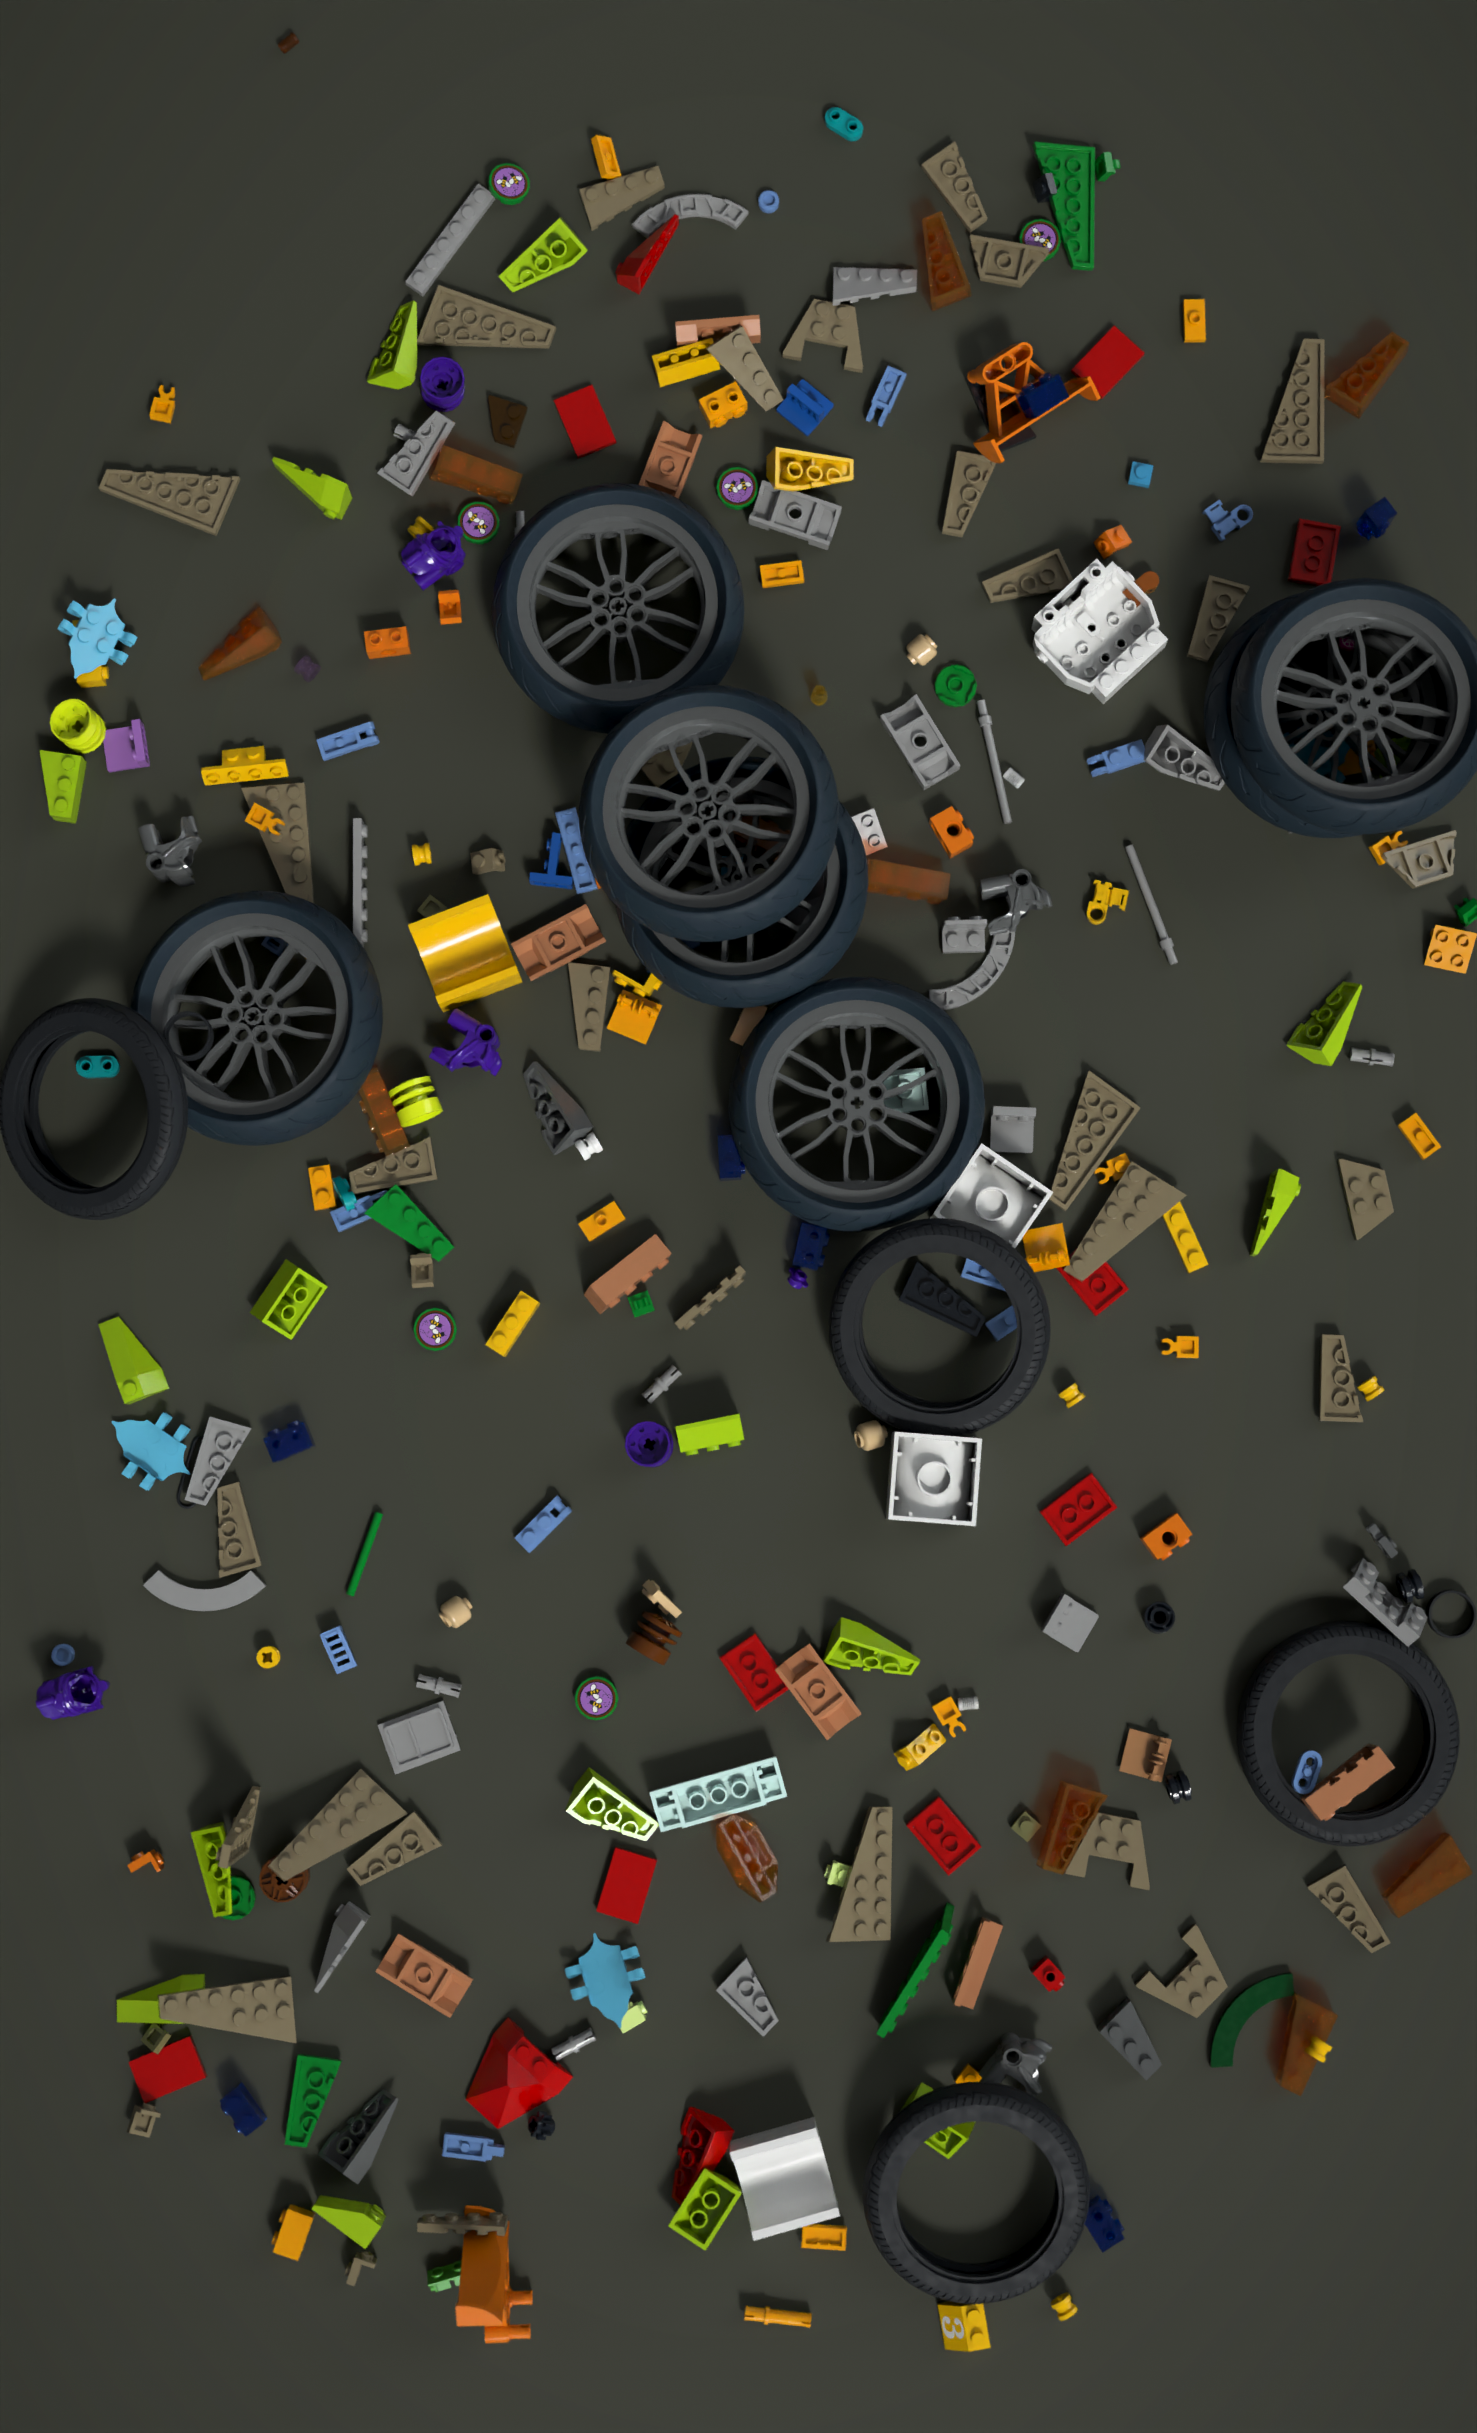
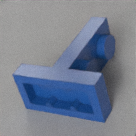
[529,832,574,890]

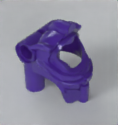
[401,521,466,591]
[429,1008,502,1076]
[36,1666,110,1720]

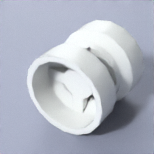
[574,1132,603,1161]

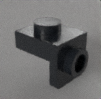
[1032,173,1058,203]

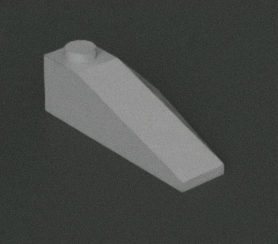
[1144,725,1225,791]
[314,1901,370,1993]

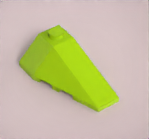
[498,217,588,292]
[367,300,417,390]
[272,457,352,520]
[1287,981,1362,1066]
[1250,1169,1301,1256]
[98,1316,170,1404]
[191,1822,232,1917]
[117,1974,205,2024]

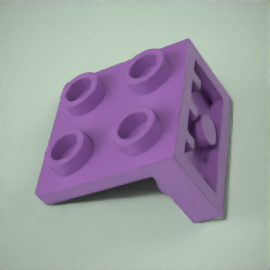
[103,719,150,772]

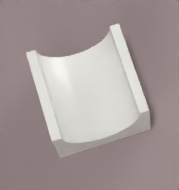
[930,1143,1053,1248]
[886,1432,982,1526]
[730,2117,840,2241]

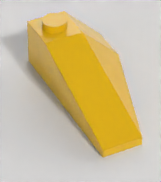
[766,447,854,492]

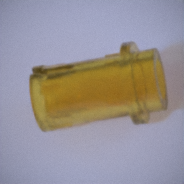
[811,685,828,706]

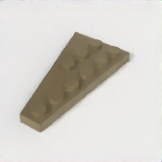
[1260,339,1324,464]
[241,783,314,903]

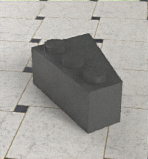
[1096,1997,1162,2081]

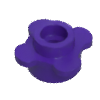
[787,1268,809,1289]

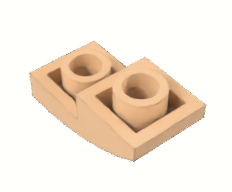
[730,1005,767,1046]

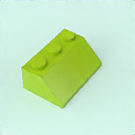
[249,1259,328,1340]
[675,1414,744,1456]
[900,2082,976,2159]
[668,2168,742,2251]

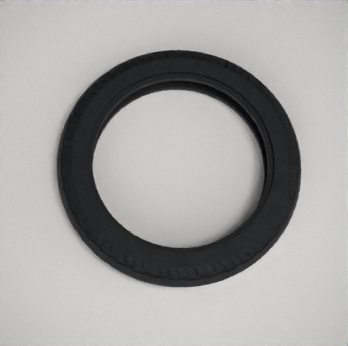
[0,998,188,1220]
[829,1218,1051,1436]
[1237,1621,1460,1846]
[863,2082,1090,2304]

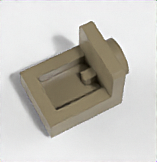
[470,848,505,875]
[410,1253,434,1288]
[127,2103,161,2138]
[345,2251,378,2286]

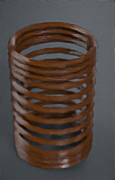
[278,32,299,54]

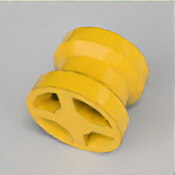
[407,516,434,538]
[412,842,432,866]
[1357,1376,1385,1402]
[1058,1382,1086,1409]
[256,1646,281,1669]
[1304,2035,1333,2063]
[1050,2292,1078,2321]

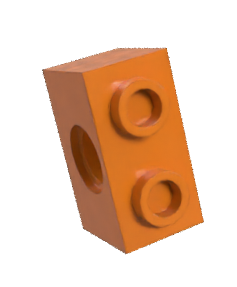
[364,626,411,659]
[929,806,974,859]
[1140,1513,1193,1561]

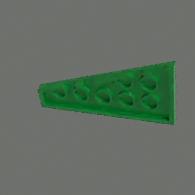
[1032,142,1095,271]
[876,1902,955,2038]

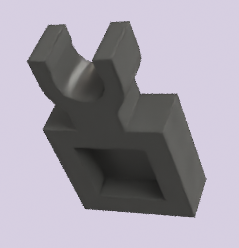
[1365,1523,1398,1558]

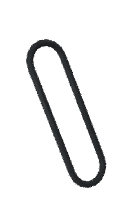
[177,1435,204,1509]

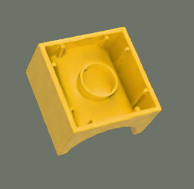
[408,894,522,1013]

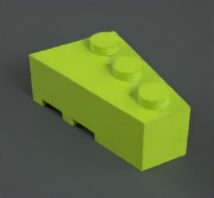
[40,750,87,824]

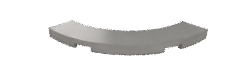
[632,194,749,238]
[929,930,1015,1011]
[143,1570,267,1611]

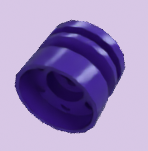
[420,357,465,412]
[625,1421,674,1467]

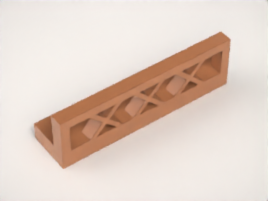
[952,1917,1003,2009]

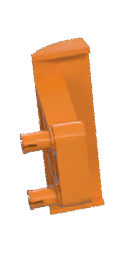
[967,342,1100,464]
[456,2205,533,2343]

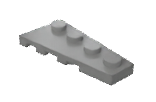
[833,267,917,306]
[377,411,455,496]
[185,1417,251,1506]

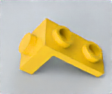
[612,970,663,998]
[894,1724,946,1771]

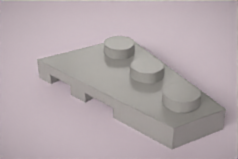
[716,1957,779,2037]

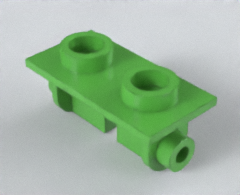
[427,2261,462,2292]

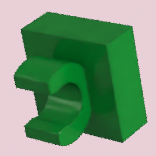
[1095,152,1121,181]
[1454,898,1477,927]
[627,1290,655,1318]

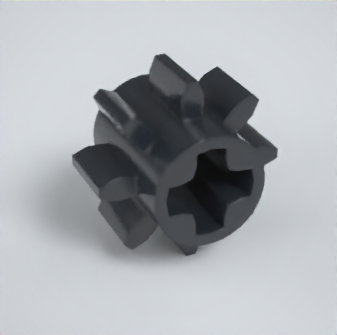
[528,2111,555,2141]

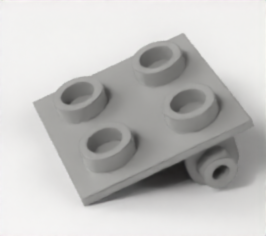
[851,808,888,855]

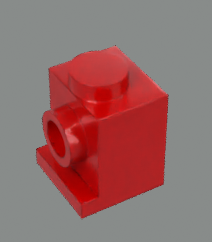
[1030,1955,1066,1992]

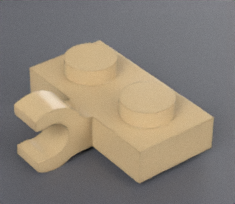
[642,1579,682,1618]

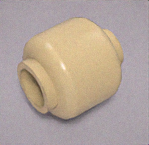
[906,634,938,666]
[854,1420,888,1451]
[439,1596,472,1628]

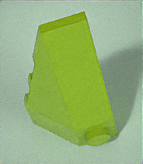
[823,1617,920,1675]
[565,1768,659,1841]

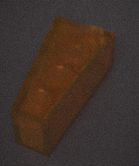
[922,211,972,311]
[1324,332,1410,419]
[430,445,523,504]
[867,859,951,904]
[358,1064,410,1156]
[1036,1780,1108,1875]
[1381,1832,1473,1918]
[1276,1992,1338,2096]

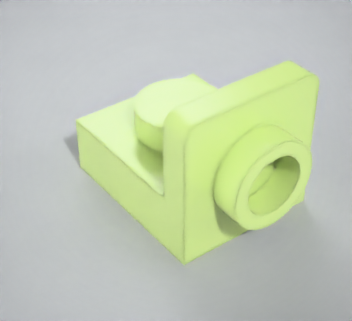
[824,1860,851,1887]

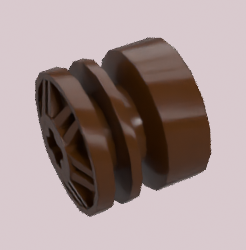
[626,1611,683,1665]
[259,1853,310,1902]

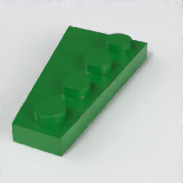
[364,1184,454,1262]
[284,2054,342,2148]

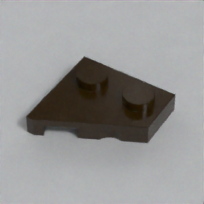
[488,395,528,448]

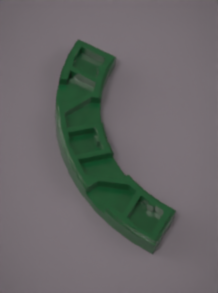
[1210,1972,1294,2068]

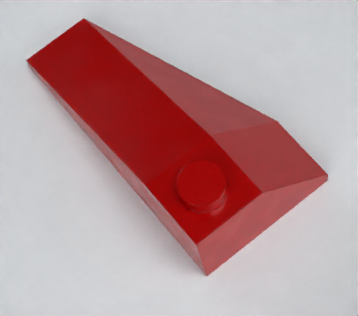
[615,214,679,294]

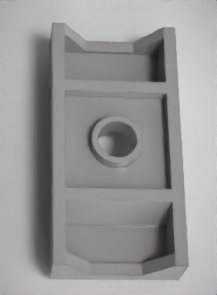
[749,480,842,550]
[880,694,961,791]
[1343,1558,1428,1647]

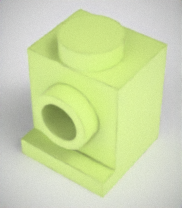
[620,2001,648,2034]

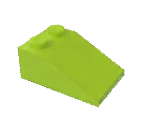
[312,2195,386,2249]

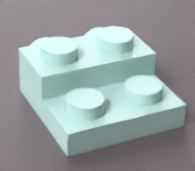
[878,1067,929,1114]

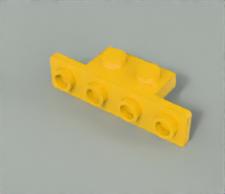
[201,746,289,785]

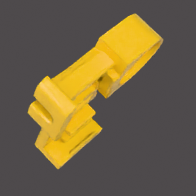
[1087,880,1129,925]

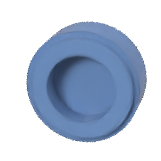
[758,190,779,213]
[51,1644,75,1666]

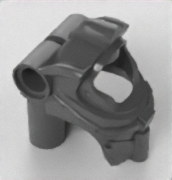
[138,816,202,887]
[979,869,1053,935]
[979,2032,1052,2097]

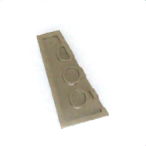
[349,1137,438,1194]
[1319,1334,1363,1422]
[1307,1864,1391,1953]
[417,2212,508,2236]

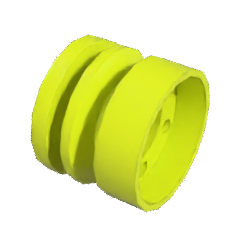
[50,699,106,754]
[388,1076,443,1127]

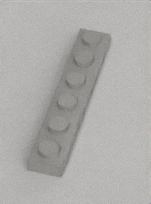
[405,184,495,297]
[353,818,368,948]

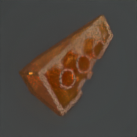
[199,606,282,681]

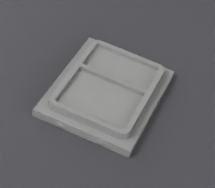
[378,1701,461,1774]

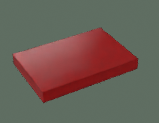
[1071,325,1145,400]
[554,385,616,459]
[1288,519,1341,586]
[1056,1250,1129,1316]
[1039,1473,1117,1546]
[719,1633,789,1712]
[906,1796,981,1876]
[596,1847,657,1924]
[128,2035,207,2103]

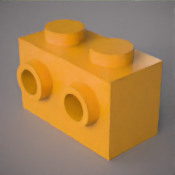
[699,381,747,429]
[271,2204,315,2261]

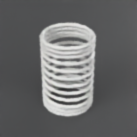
[1003,767,1025,789]
[958,1696,979,1711]

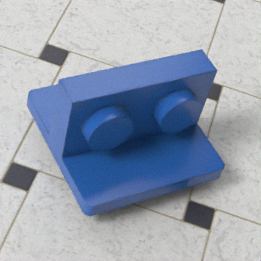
[776,379,834,436]

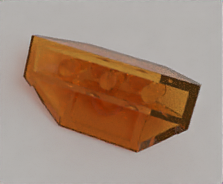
[716,1814,778,1903]

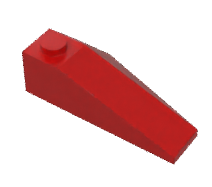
[672,2107,735,2206]

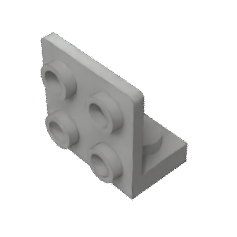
[941,916,987,954]
[990,1106,1036,1153]
[1040,1593,1099,1652]

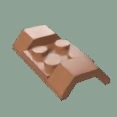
[675,315,761,348]
[639,421,703,499]
[511,904,606,981]
[775,1643,862,1740]
[375,1933,473,2018]

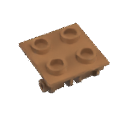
[1119,1728,1172,1782]

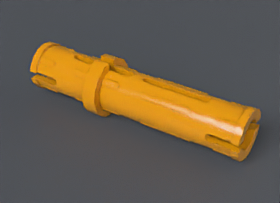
[744,2305,812,2328]

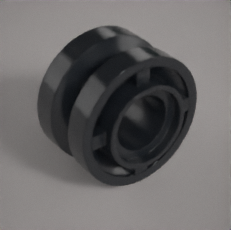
[1396,1569,1424,1603]
[1143,1602,1175,1634]
[1165,1770,1192,1805]

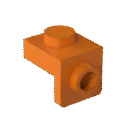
[1094,525,1132,559]
[438,590,462,625]
[127,1849,165,1873]

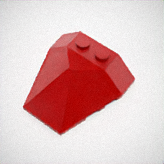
[465,2017,573,2129]

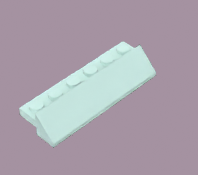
[649,1756,787,1832]

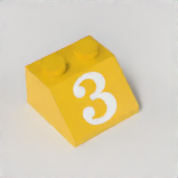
[937,2301,991,2352]

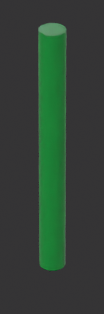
[346,1511,383,1596]

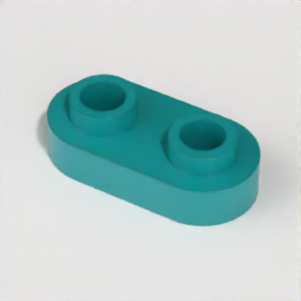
[825,107,863,141]
[76,1055,120,1078]
[332,1176,357,1211]

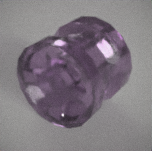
[294,655,321,683]

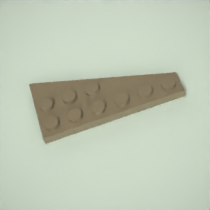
[417,285,556,349]
[99,469,240,536]
[1049,1070,1140,1211]
[1063,1162,1187,1282]
[268,1769,408,1882]
[216,1786,261,1868]
[826,1806,892,1942]
[157,1976,297,2043]

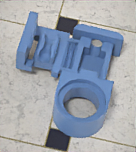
[1202,500,1253,541]

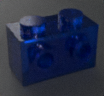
[1016,372,1069,418]
[1356,497,1397,541]
[718,1135,745,1181]
[792,1223,830,1272]
[263,1420,316,1463]
[220,2082,267,2137]
[1085,2195,1125,2253]

